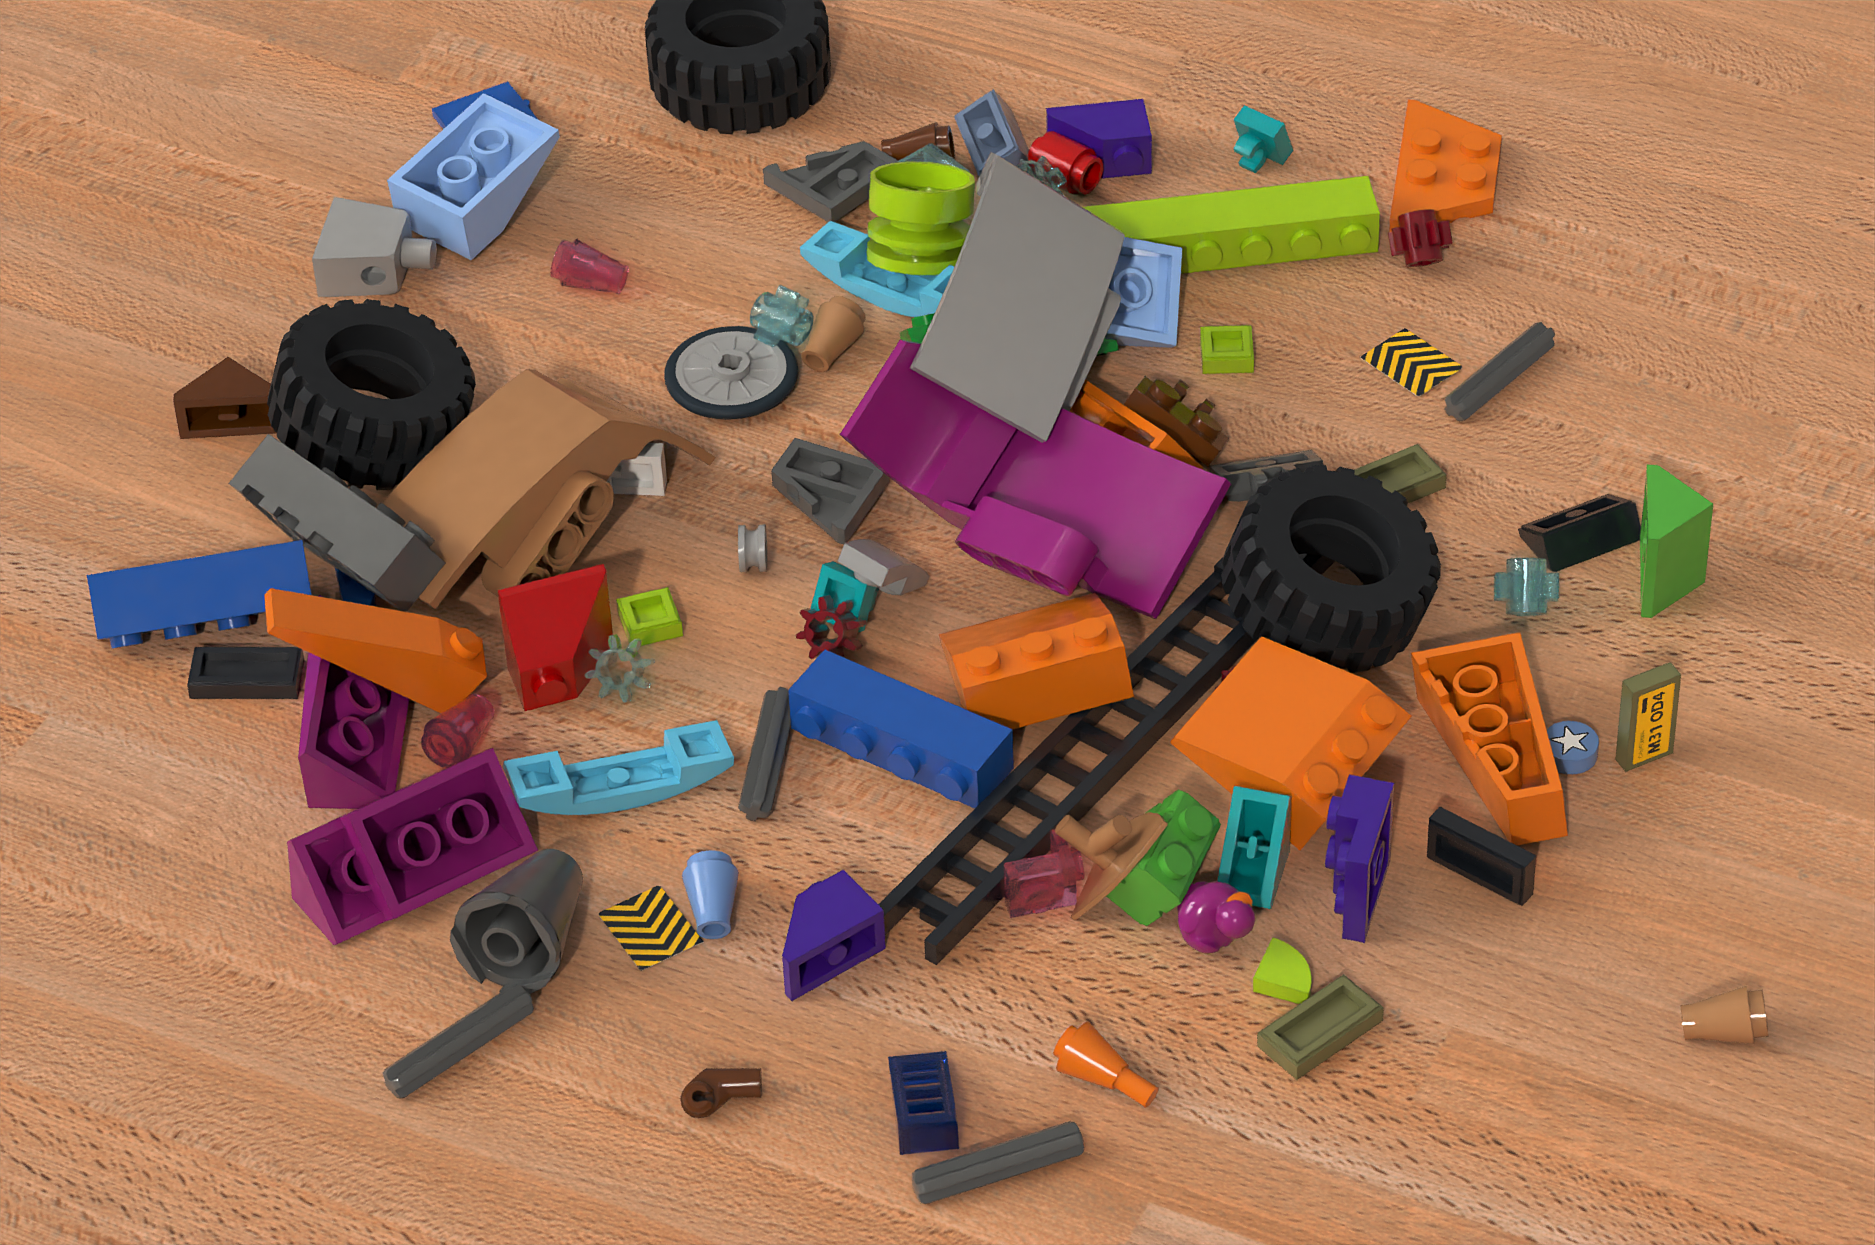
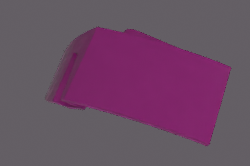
[840,340,1231,619]

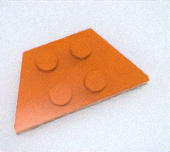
[1389,99,1502,232]

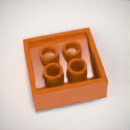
[939,593,1134,729]
[1170,636,1412,851]

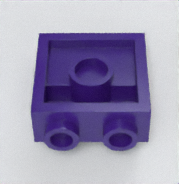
[1325,775,1394,943]

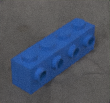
[87,540,312,649]
[788,650,1014,808]

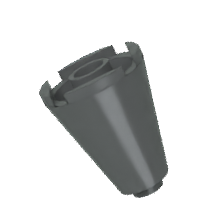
[450,849,583,994]

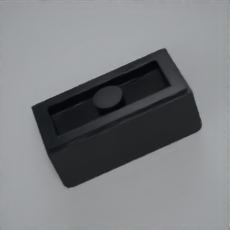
[1518,494,1641,572]

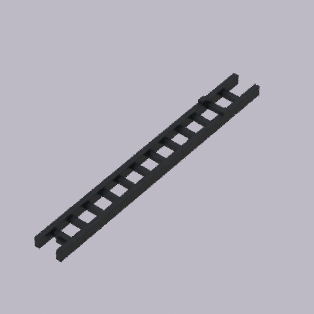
[878,554,1335,965]

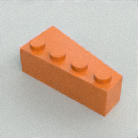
[1411,632,1568,846]

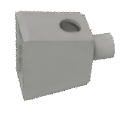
[312,197,437,297]

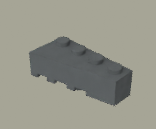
[228,434,445,612]

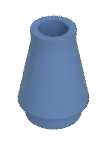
[682,850,739,939]

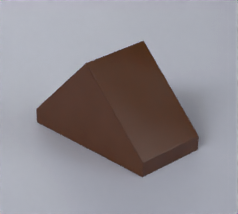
[173,357,277,439]

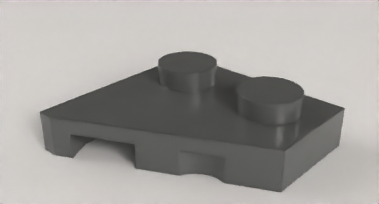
[763,141,900,222]
[771,438,890,545]

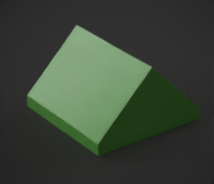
[1640,464,1713,618]

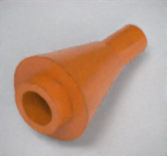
[1053,1021,1159,1108]

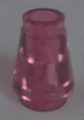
[550,238,629,295]
[421,694,494,768]

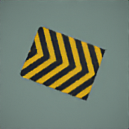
[1360,328,1462,396]
[599,886,704,971]

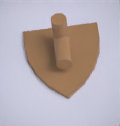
[1055,812,1168,920]

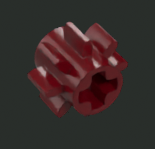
[1388,209,1453,267]
[796,595,867,659]

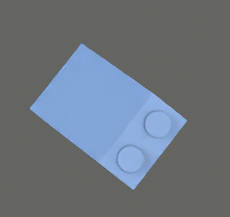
[387,93,560,260]
[1104,237,1182,348]

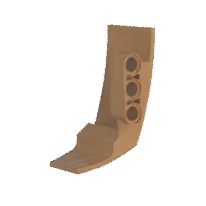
[383,369,716,609]

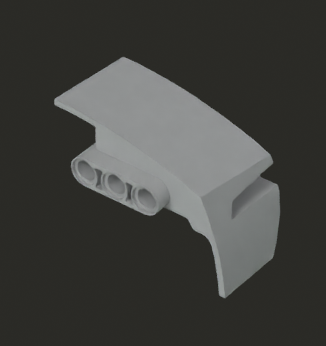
[910,152,1125,443]

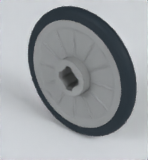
[664,326,798,420]

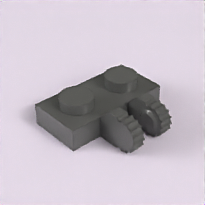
[1209,450,1323,502]

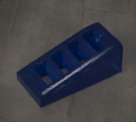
[888,1051,959,1155]

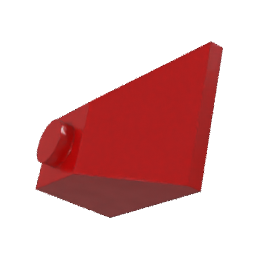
[498,564,615,711]

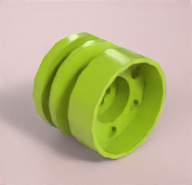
[867,161,975,275]

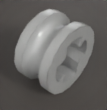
[738,524,767,572]

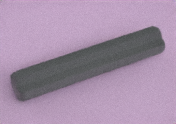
[1444,322,1555,421]
[738,687,791,821]
[383,984,534,1099]
[912,1121,1084,1204]

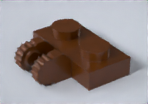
[1124,376,1229,467]

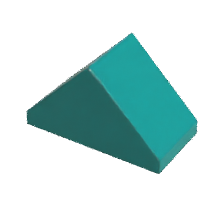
[1217,786,1291,909]

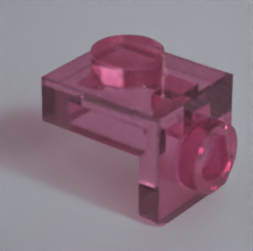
[1004,829,1084,918]

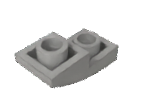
[837,539,930,596]

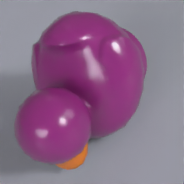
[1177,881,1255,953]

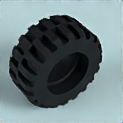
[645,0,831,134]
[267,299,476,490]
[1221,465,1441,673]

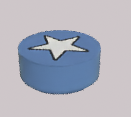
[1547,721,1599,774]

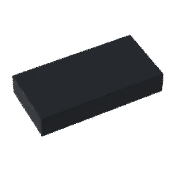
[187,647,304,699]
[1427,807,1536,906]

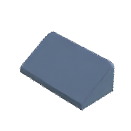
[954,89,1030,177]

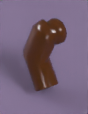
[680,1068,762,1118]

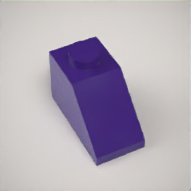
[1046,99,1152,178]
[782,870,886,1001]

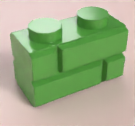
[1106,789,1221,926]

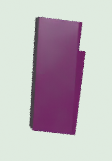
[298,595,409,809]
[287,748,538,945]

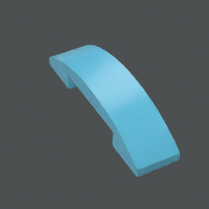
[800,221,954,318]
[503,720,734,815]

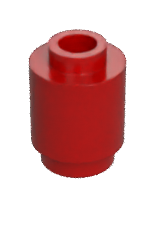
[1028,131,1103,194]

